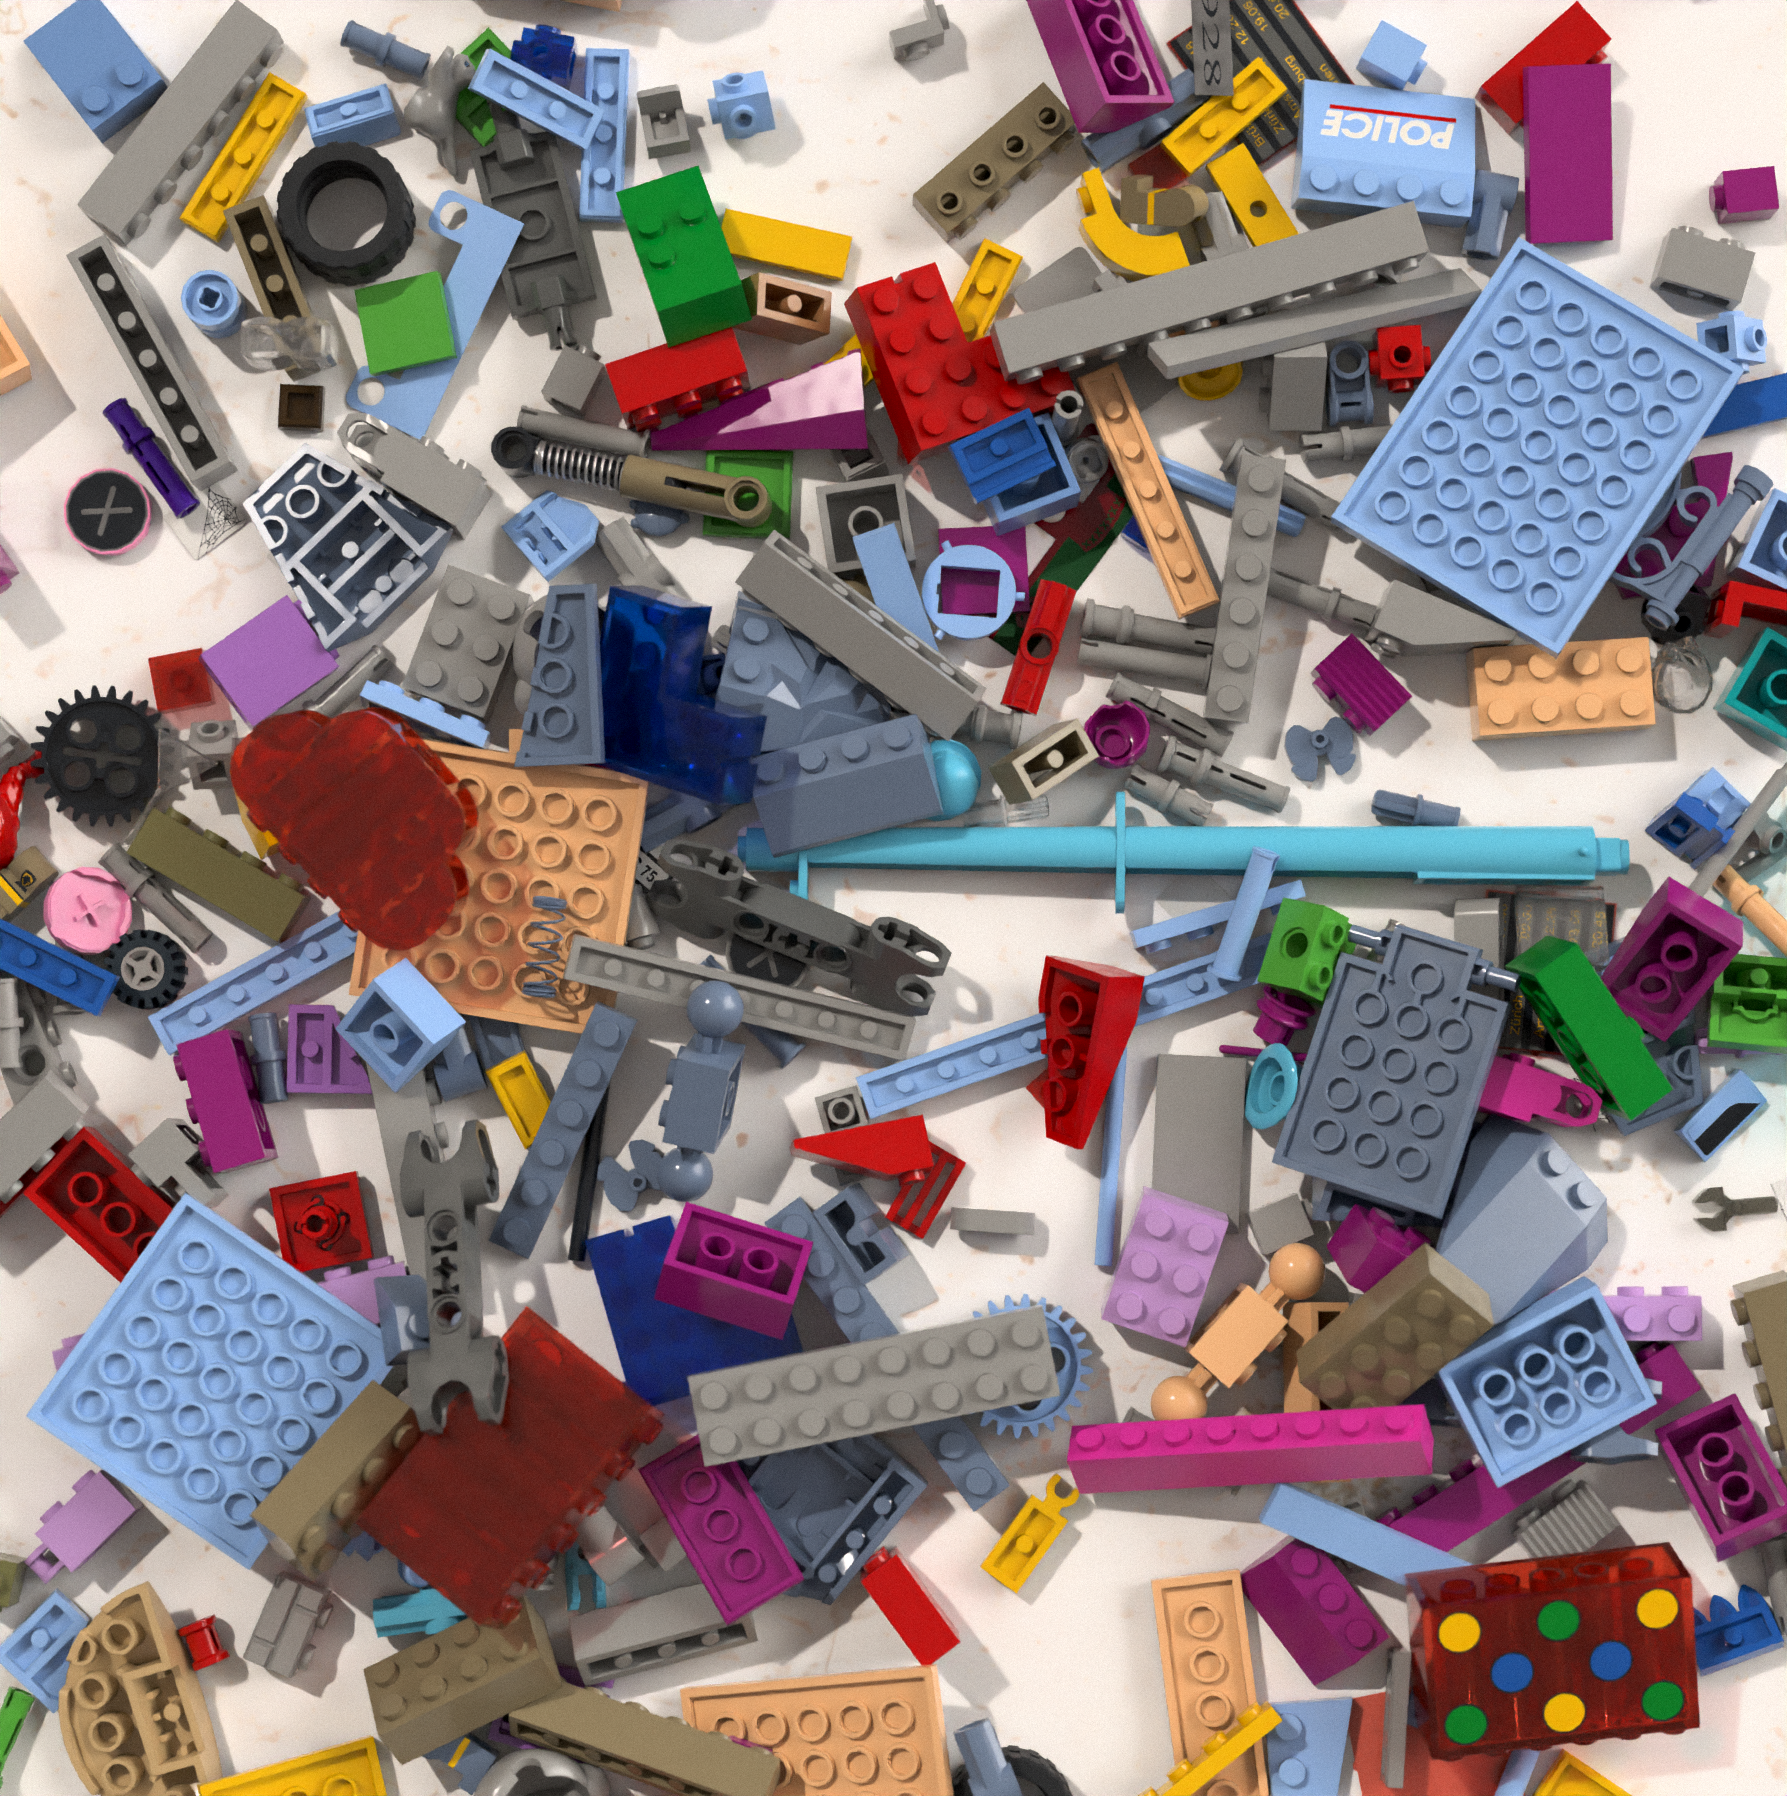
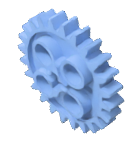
[968,1294,1093,1438]

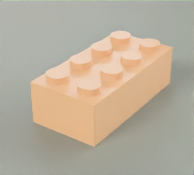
[1466,637,1656,741]

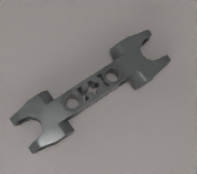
[646,839,952,1016]
[400,1119,509,1436]

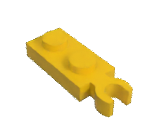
[980,1473,1080,1593]

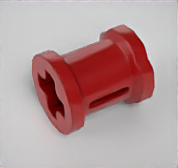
[177,1614,230,1671]

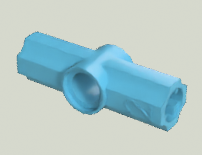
[373,1583,510,1638]

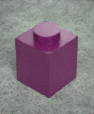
[1709,166,1780,224]

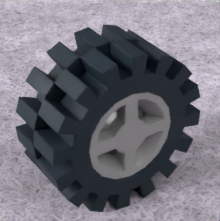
[103,929,188,1010]

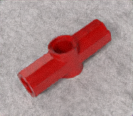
[1000,579,1077,716]

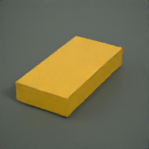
[485,1050,551,1149]

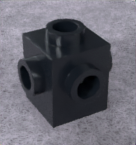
[1641,584,1712,648]

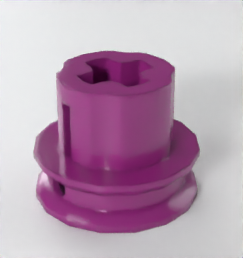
[1253,986,1315,1047]

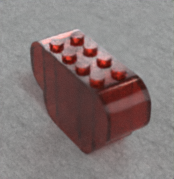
[230,707,479,951]

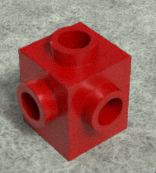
[1367,325,1431,394]

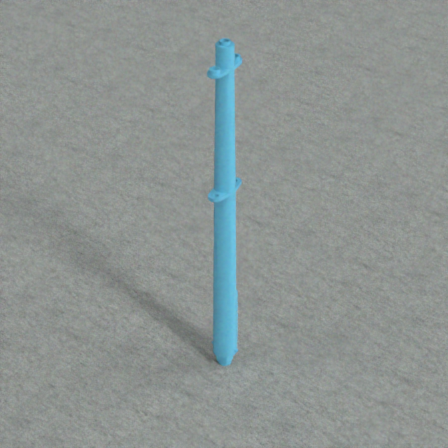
[737,792,1630,914]

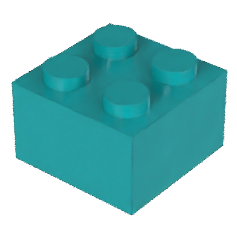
[1713,627,1787,751]

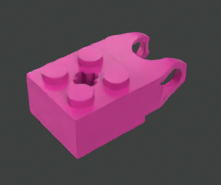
[1477,1052,1602,1127]

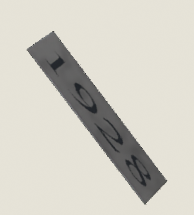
[1191,0,1234,96]

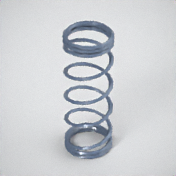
[521,896,567,998]

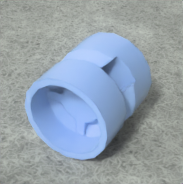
[181,270,248,339]

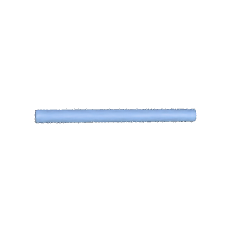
[1094,1046,1127,1266]

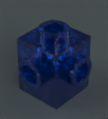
[510,24,578,91]

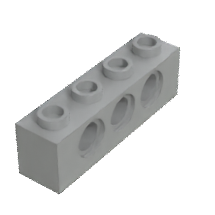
[0,969,78,1105]

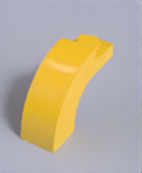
[1076,167,1190,282]

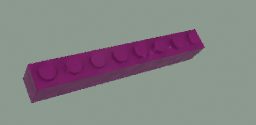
[1374,1341,1701,1553]

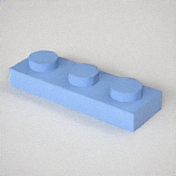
[468,49,605,150]
[360,680,491,749]

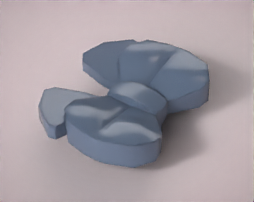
[1284,716,1356,782]
[597,1139,662,1211]

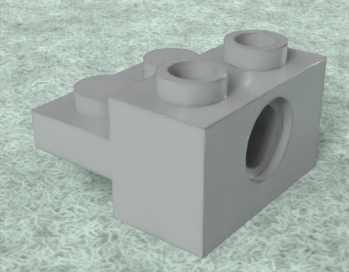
[128,1118,229,1207]

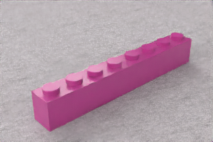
[1067,1405,1434,1494]

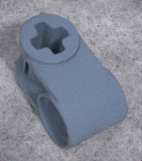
[1325,340,1374,427]

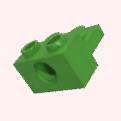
[1257,897,1356,1009]
[1706,954,1787,1054]

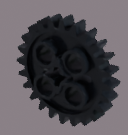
[30,685,175,828]

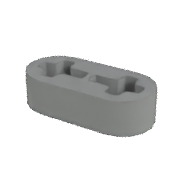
[950,1207,1035,1235]

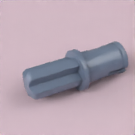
[1371,789,1461,826]

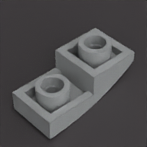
[815,1085,871,1186]

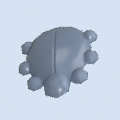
[629,499,690,536]

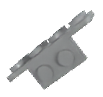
[1013,247,1177,414]

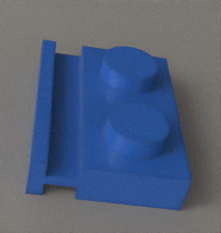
[948,408,1057,505]
[1644,792,1735,869]

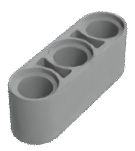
[1454,898,1504,1001]

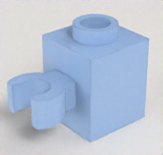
[1685,767,1751,831]

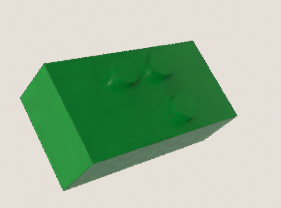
[616,165,752,348]
[1505,935,1673,1121]

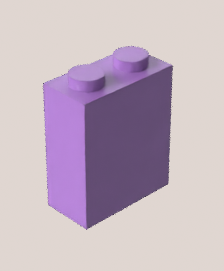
[199,595,340,731]

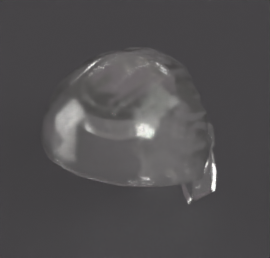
[1651,635,1713,713]

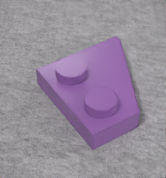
[287,1004,372,1094]

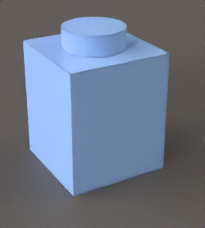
[1356,20,1428,90]

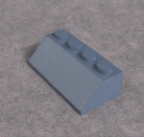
[747,714,943,858]

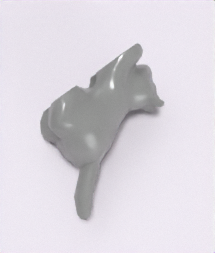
[404,46,476,176]

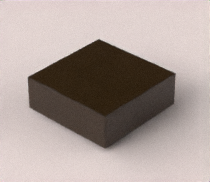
[278,384,326,431]

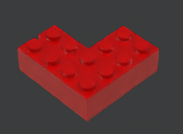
[844,262,1076,465]

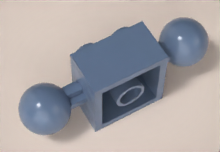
[657,981,746,1203]

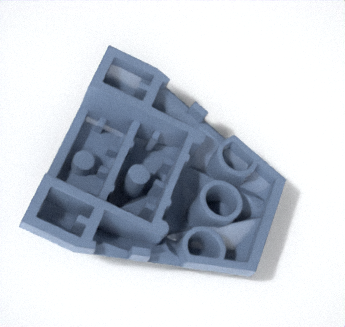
[702,591,891,758]

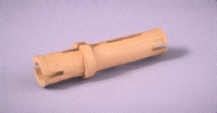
[1712,863,1787,957]

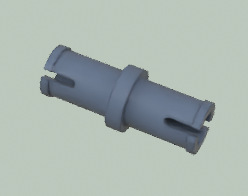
[340,20,431,80]
[248,1012,289,1104]

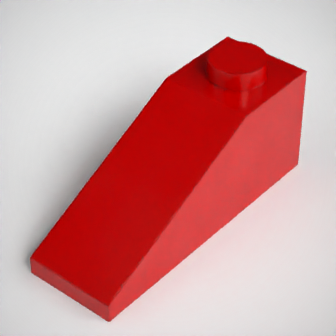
[789,1114,934,1186]

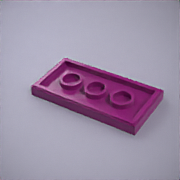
[1523,63,1613,244]
[638,1434,805,1626]

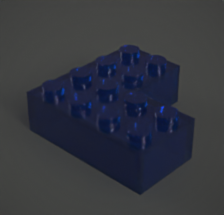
[593,585,767,806]
[585,1214,805,1411]

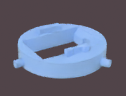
[922,540,1025,641]

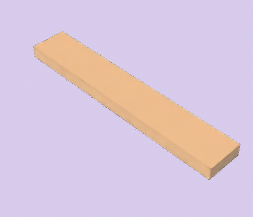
[1076,362,1220,620]

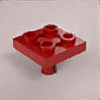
[269,1171,374,1272]

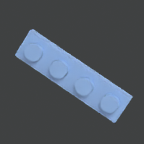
[1129,879,1306,954]

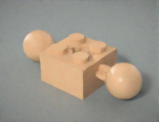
[1151,1243,1326,1421]

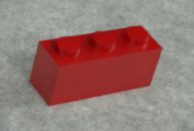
[1474,1,1612,135]

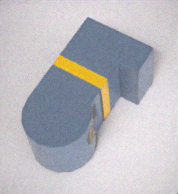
[422,1732,500,1795]

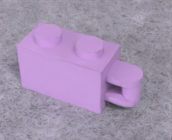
[24,1469,144,1584]

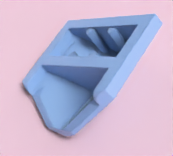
[501,490,599,582]

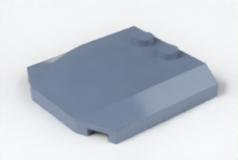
[736,1433,929,1605]

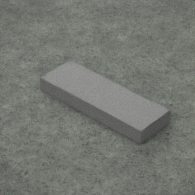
[1380,1647,1411,1789]

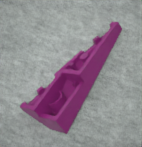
[651,349,868,451]

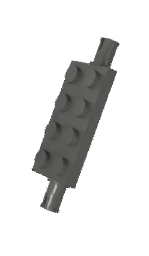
[469,100,597,351]

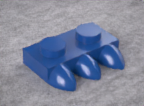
[1681,1584,1784,1677]

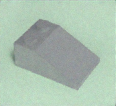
[1364,579,1517,659]

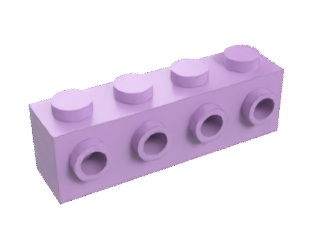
[1537,1286,1702,1341]

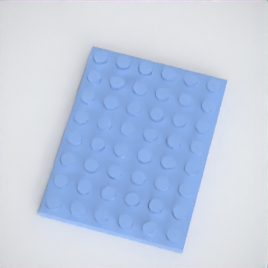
[1331,237,1745,659]

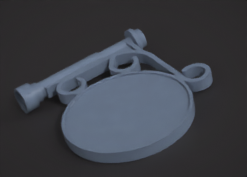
[1608,465,1774,630]

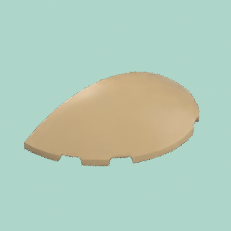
[59,1581,223,1796]

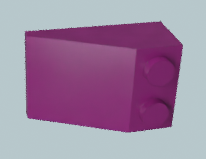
[1600,876,1743,1042]

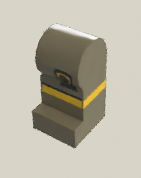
[1120,174,1209,227]
[0,846,59,923]

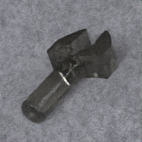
[1692,1187,1778,1232]

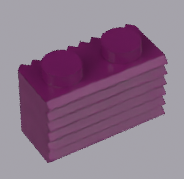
[1310,633,1412,736]

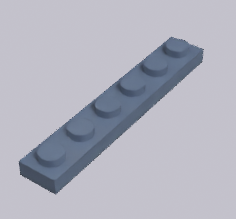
[488,1001,638,1259]

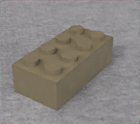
[1296,1242,1494,1410]
[250,1380,434,1582]
[363,1591,563,1765]

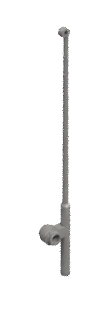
[1688,762,1787,897]

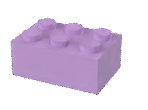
[1101,1186,1229,1348]

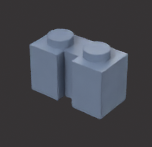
[812,1183,910,1286]

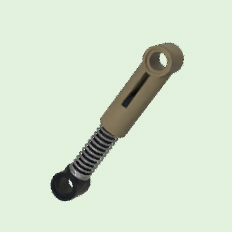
[491,426,772,528]

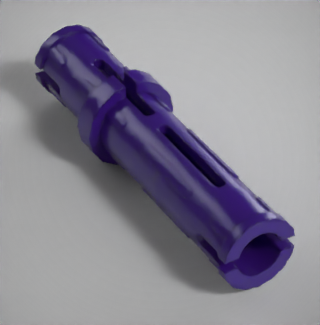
[102,398,200,519]

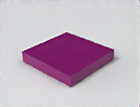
[938,526,1030,616]

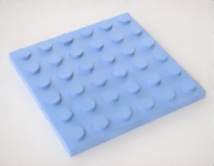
[26,1192,393,1570]

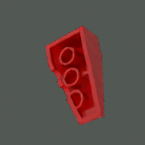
[1038,955,1145,1150]

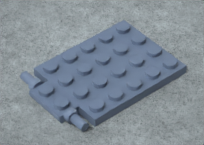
[1271,924,1521,1219]

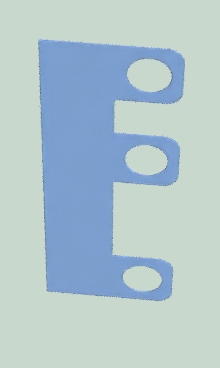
[346,190,524,439]

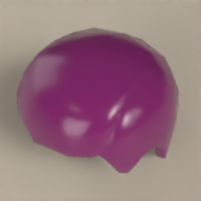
[1084,701,1150,769]

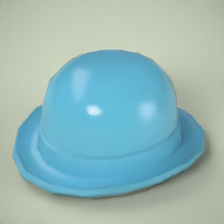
[926,739,981,822]
[1244,1043,1303,1130]

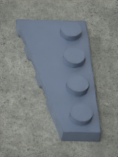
[514,583,605,767]

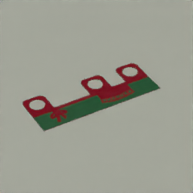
[988,423,1133,656]

